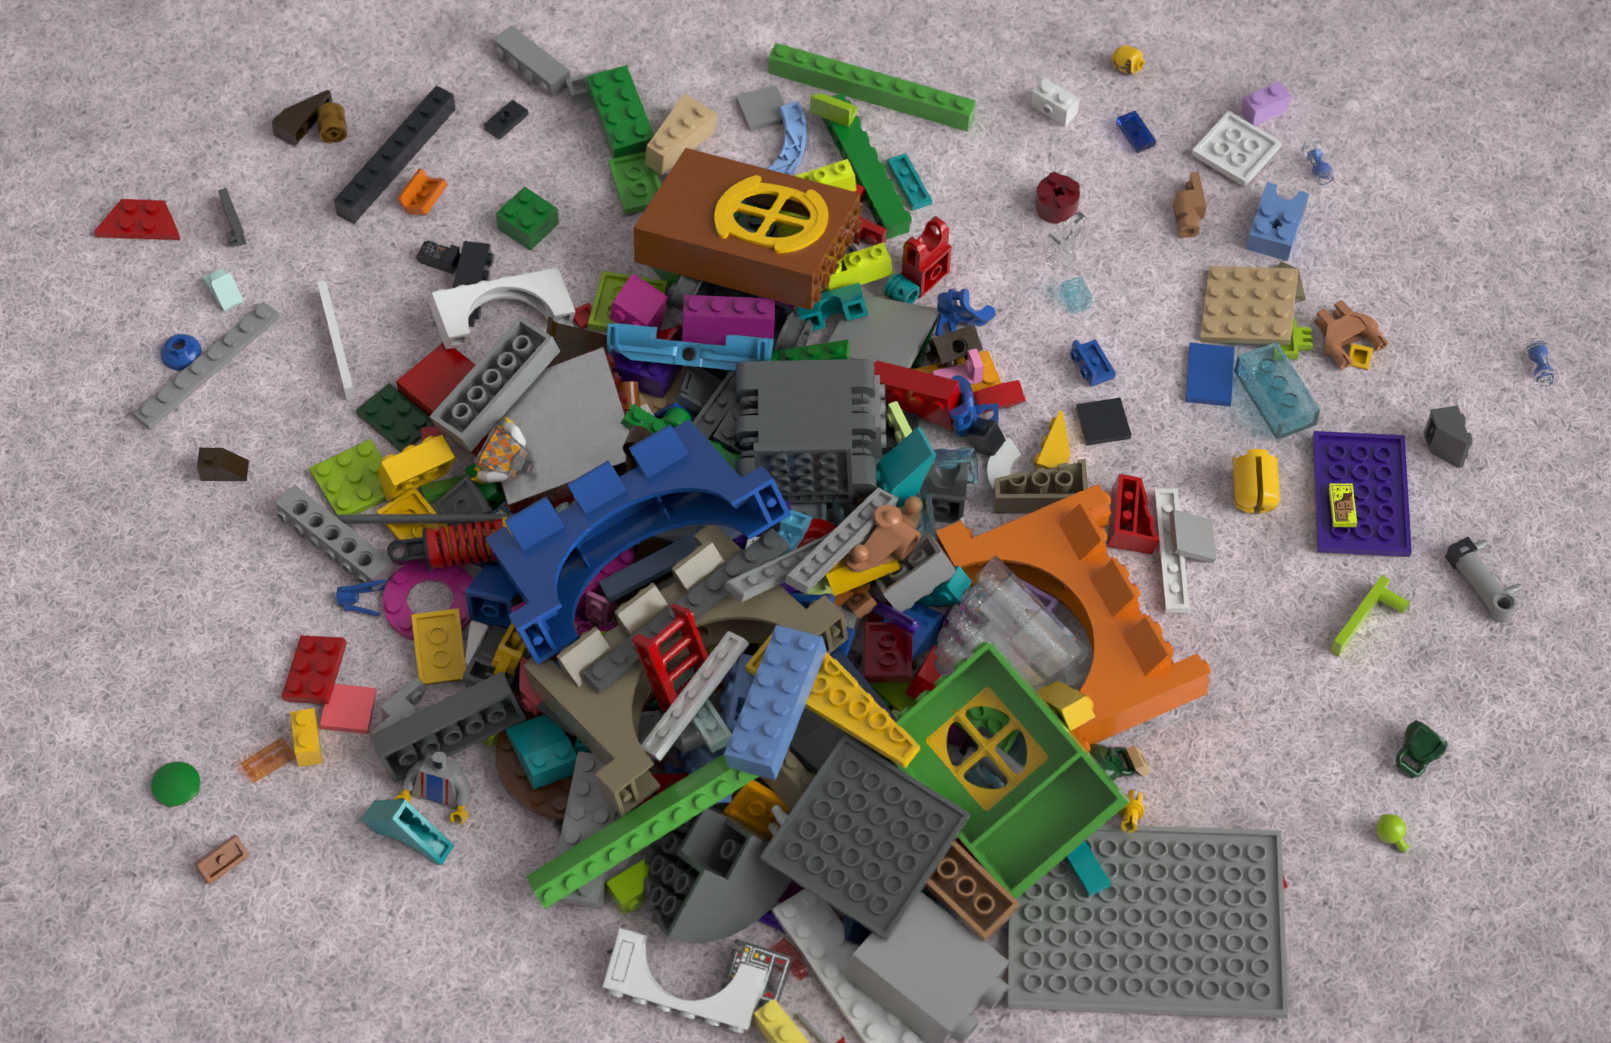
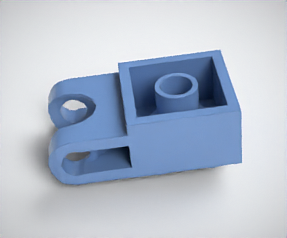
[1246,182,1309,261]
[718,653,755,750]

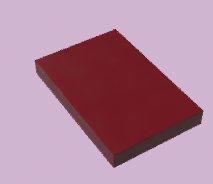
[863,622,913,683]

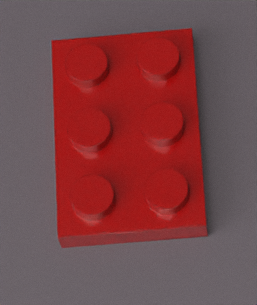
[281,635,347,704]

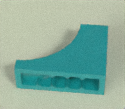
[361,799,455,865]

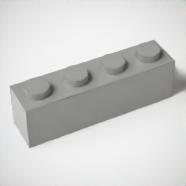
[493,25,571,98]

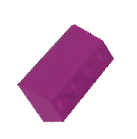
[682,295,775,348]

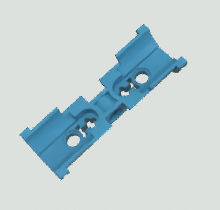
[607,323,774,371]

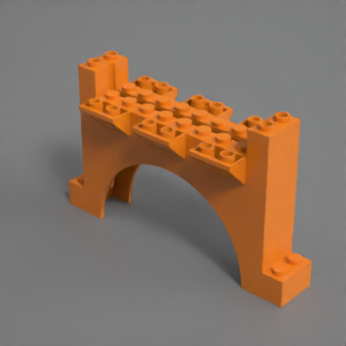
[936,484,1211,752]

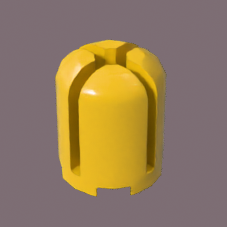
[1232,449,1280,514]

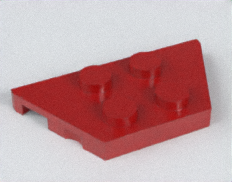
[95,199,180,240]

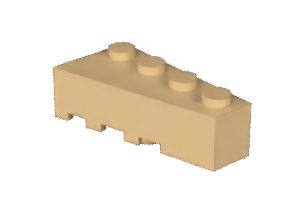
[645,93,717,175]

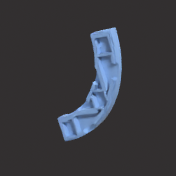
[767,100,807,175]

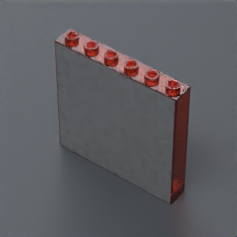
[487,346,630,514]

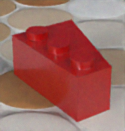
[1107,474,1160,554]

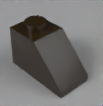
[197,447,249,481]

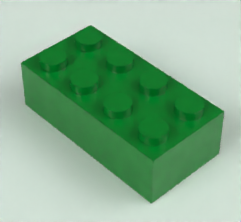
[586,65,654,158]

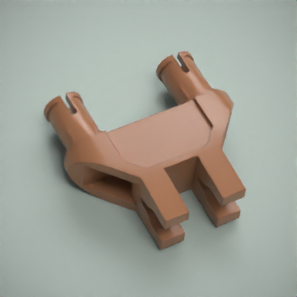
[1315,300,1389,370]

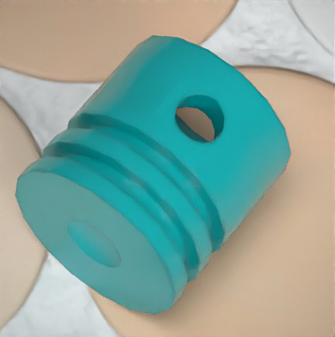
[883,272,920,304]

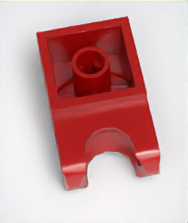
[901,216,952,298]

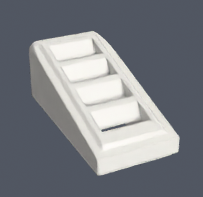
[465,621,489,669]

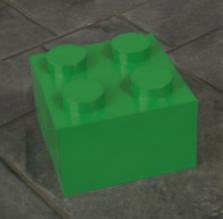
[496,186,559,251]

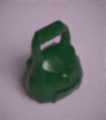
[1395,720,1448,778]
[1089,744,1136,782]

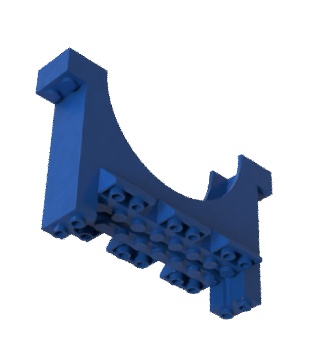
[485,419,791,665]

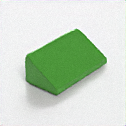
[421,475,466,505]

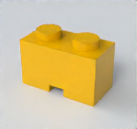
[290,708,323,767]

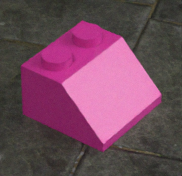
[609,274,668,331]

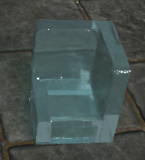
[1060,276,1093,314]

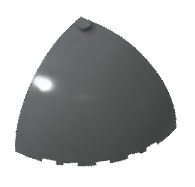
[644,782,791,943]

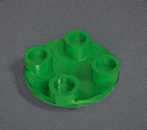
[151,762,200,807]

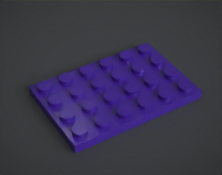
[1312,431,1412,557]

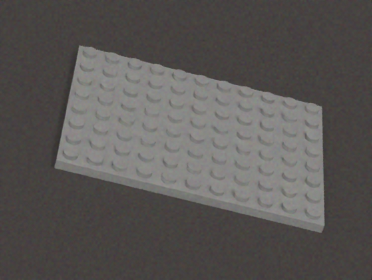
[1008,825,1288,1018]

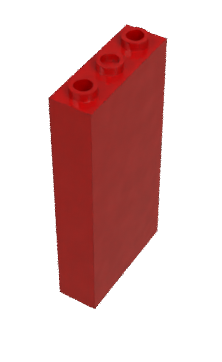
[396,343,494,458]

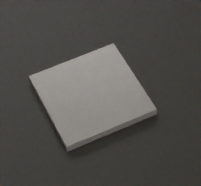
[828,295,938,368]

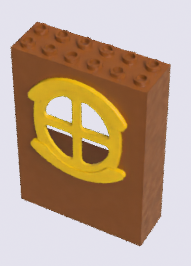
[634,148,862,310]

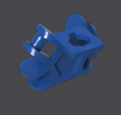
[935,289,996,337]
[950,375,999,437]

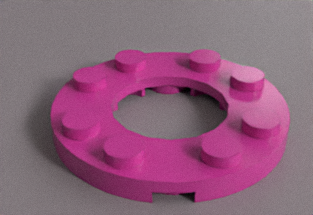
[383,562,473,641]

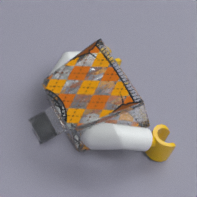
[471,416,534,484]

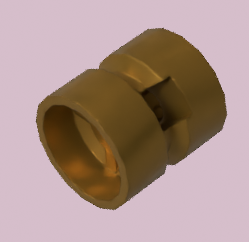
[317,102,347,143]

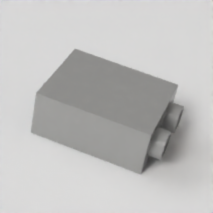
[844,892,1010,1043]

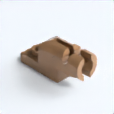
[1173,172,1207,238]

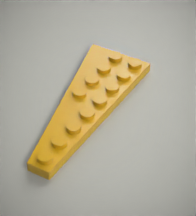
[745,633,920,768]

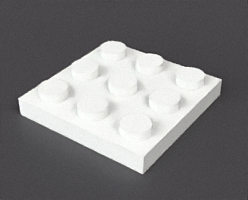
[1192,111,1282,187]

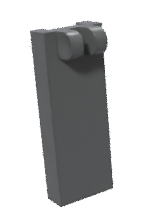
[218,188,247,247]

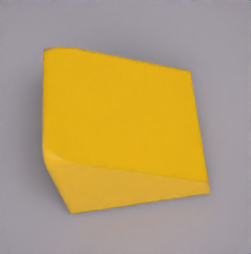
[1348,343,1373,370]

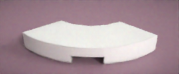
[987,438,1021,493]

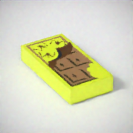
[1328,484,1357,527]

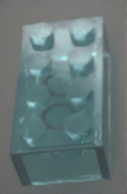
[1234,342,1320,440]

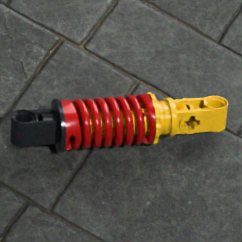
[387,517,514,572]

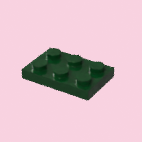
[356,383,435,453]

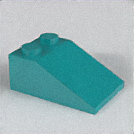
[876,427,936,508]
[505,714,577,790]

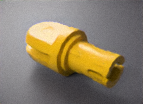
[1119,789,1144,833]

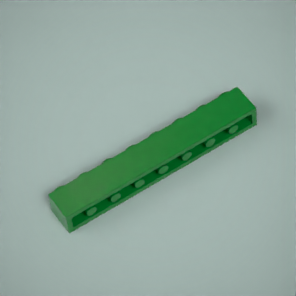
[821,93,912,240]

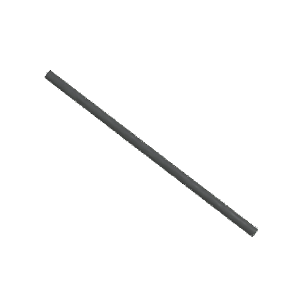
[337,514,515,524]

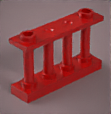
[632,603,708,713]

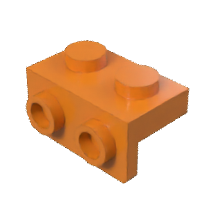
[397,169,448,215]

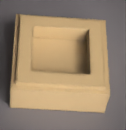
[1127,745,1151,776]

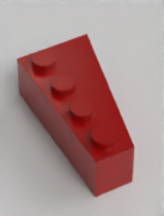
[874,360,962,431]

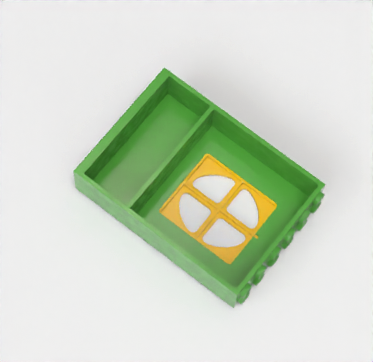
[895,641,1130,899]

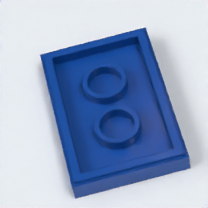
[1185,343,1234,407]

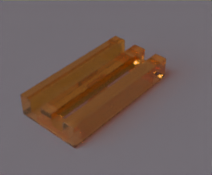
[241,737,296,783]

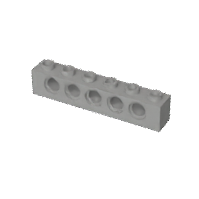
[275,485,395,592]

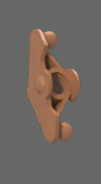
[845,496,923,572]

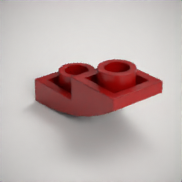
[974,380,1026,414]

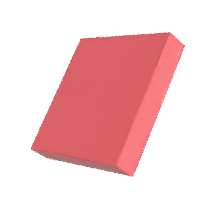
[320,684,377,734]

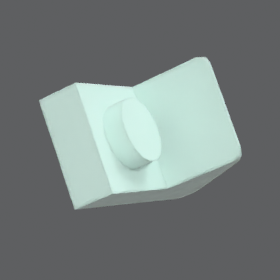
[203,267,244,312]

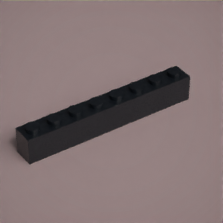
[334,85,456,224]

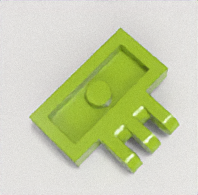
[1274,318,1313,360]

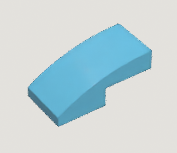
[777,510,812,554]

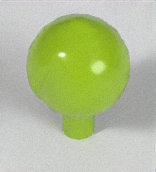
[1376,814,1409,853]

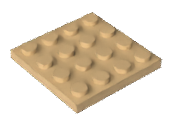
[1200,266,1298,345]

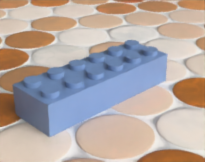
[724,625,827,780]

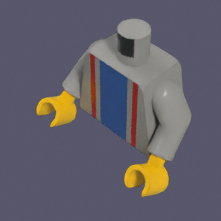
[394,752,471,825]

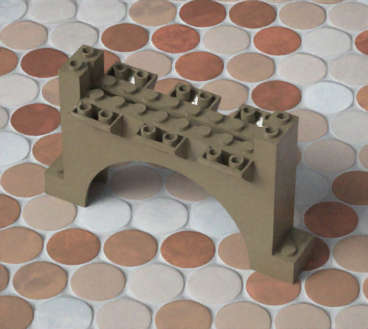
[523,524,848,817]

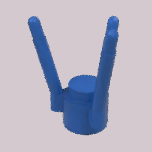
[336,579,386,616]

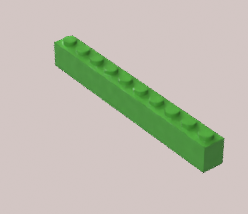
[768,43,976,132]
[526,754,759,909]

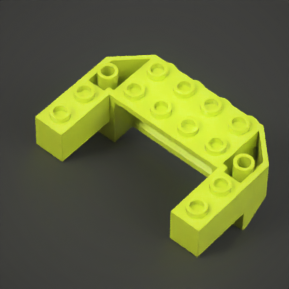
[773,159,893,293]

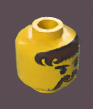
[1112,45,1145,75]

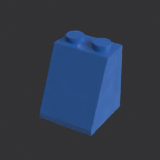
[465,564,523,629]

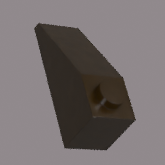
[271,90,333,147]

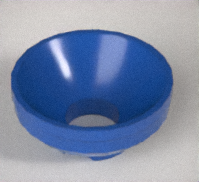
[160,334,202,370]

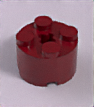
[1035,172,1080,224]

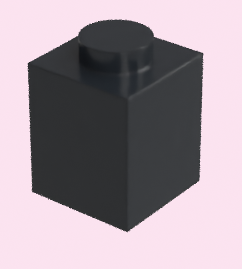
[967,418,1006,456]

